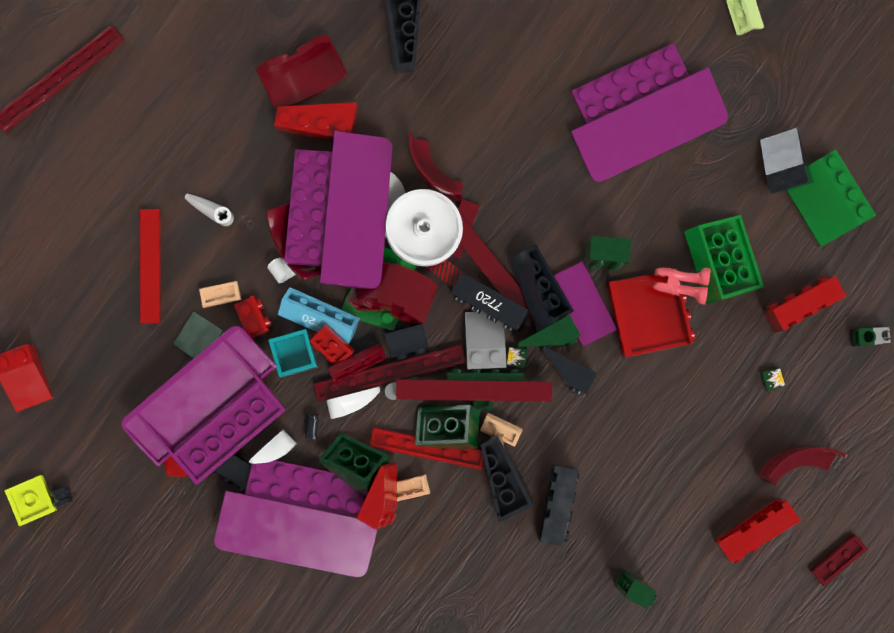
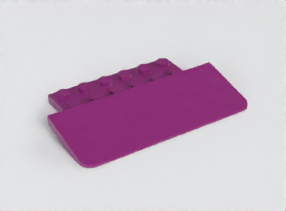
[571,43,728,182]
[284,131,393,289]
[122,326,287,485]
[214,460,378,577]

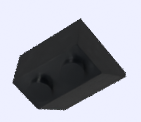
[385,324,429,361]

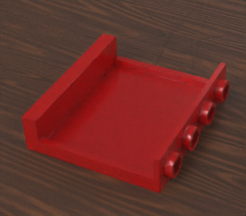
[607,268,695,358]

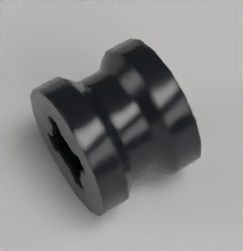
[50,486,73,507]

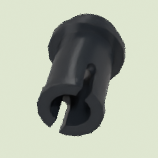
[304,415,320,439]

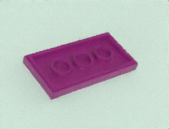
[554,262,617,347]

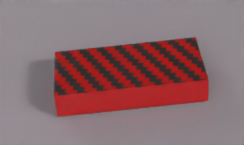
[424,260,465,289]

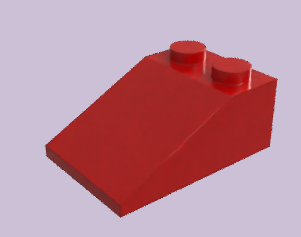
[0,344,54,412]
[356,462,397,530]

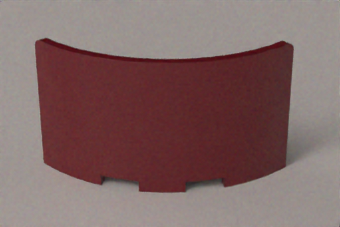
[256,35,347,109]
[409,132,463,202]
[266,203,322,280]
[346,262,438,326]
[757,446,848,486]

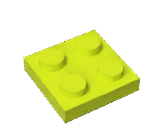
[5,475,57,526]

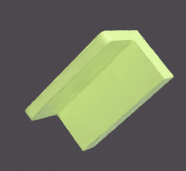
[726,0,764,35]

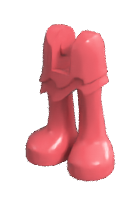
[652,268,711,305]

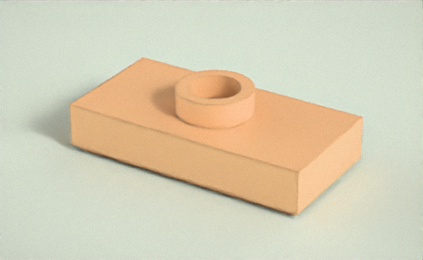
[199,281,241,308]
[480,413,523,447]
[397,474,430,501]

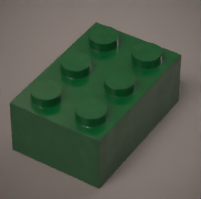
[584,236,631,271]

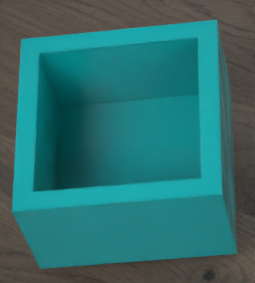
[269,329,319,378]

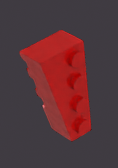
[274,102,358,141]
[764,275,846,333]
[715,498,801,563]

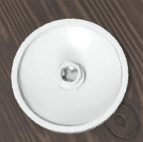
[385,189,463,266]

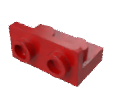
[234,295,271,339]
[309,323,354,365]

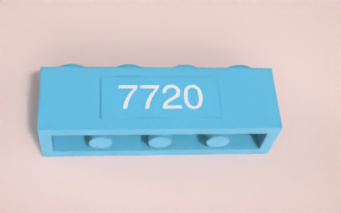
[278,288,360,344]

